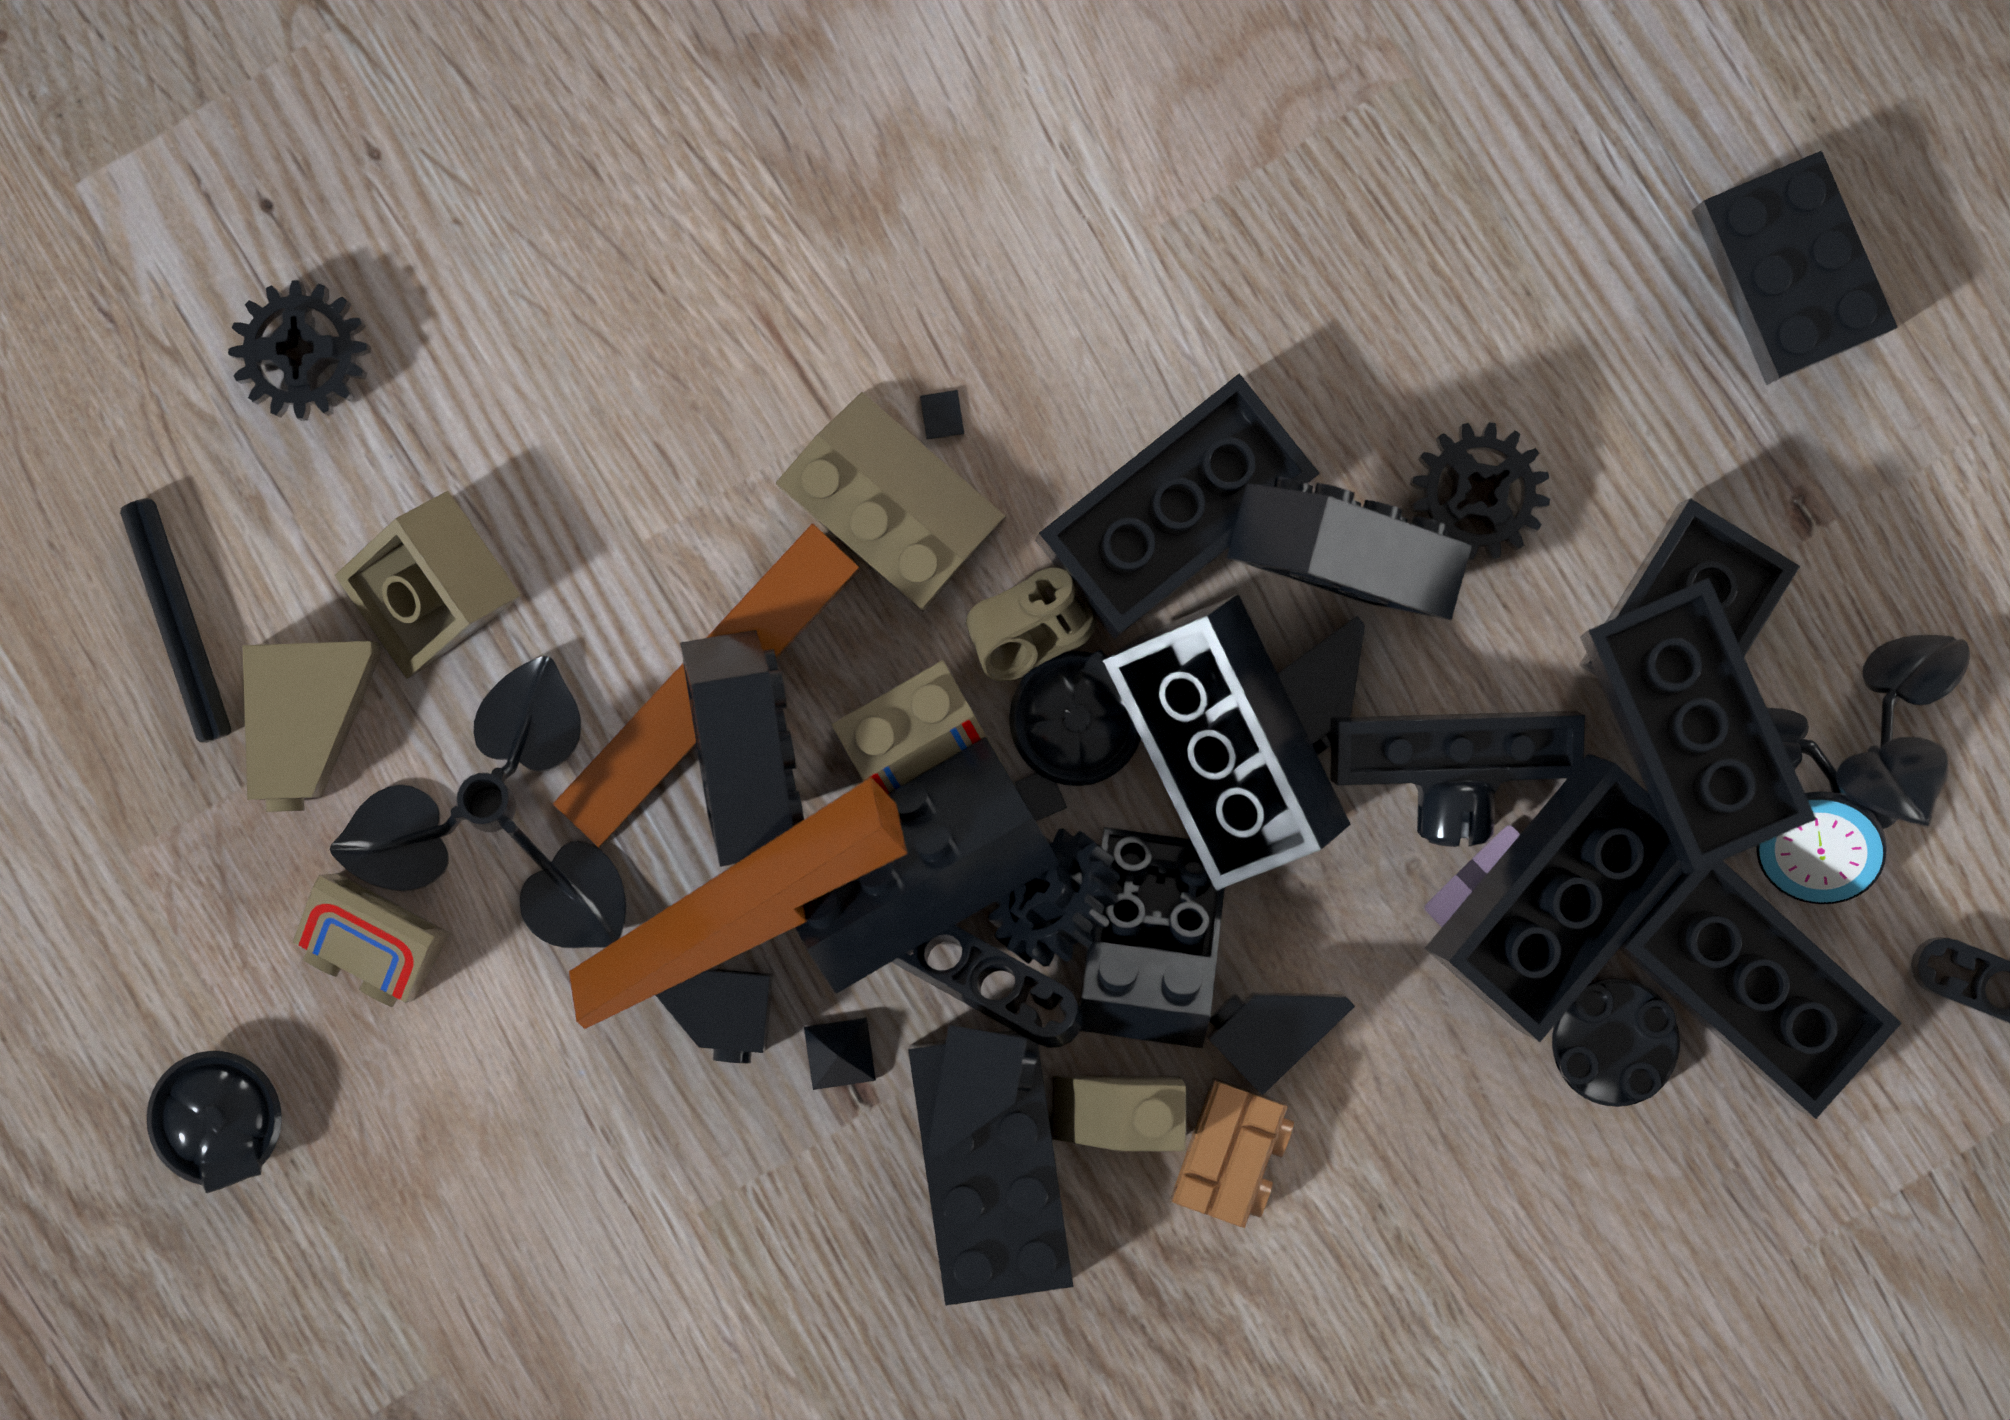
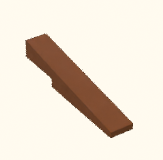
[553,523,861,848]
[569,777,907,1029]

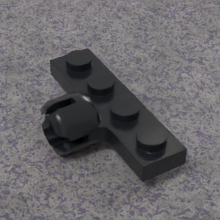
[1330,711,1585,847]

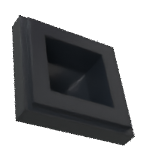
[804,1017,876,1090]

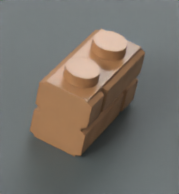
[1170,1078,1294,1228]

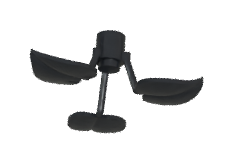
[1767,635,1970,829]
[330,656,626,949]

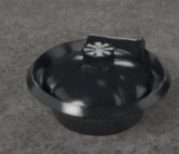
[1009,649,1141,786]
[147,1051,282,1194]

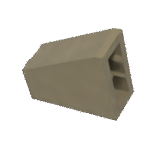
[242,641,380,812]
[1052,1075,1186,1151]

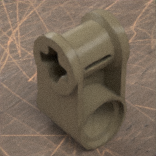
[965,568,1097,682]

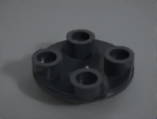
[1552,979,1680,1107]

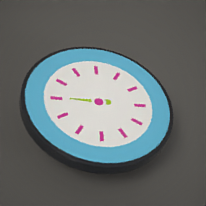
[1756,791,1887,904]

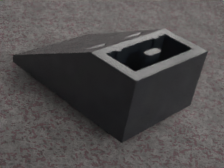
[1079,827,1225,1048]

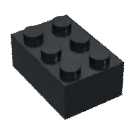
[1692,150,1898,385]
[1227,476,1472,620]
[1579,498,1800,676]
[680,630,804,867]

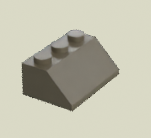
[776,392,1006,612]

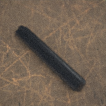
[120,498,231,743]

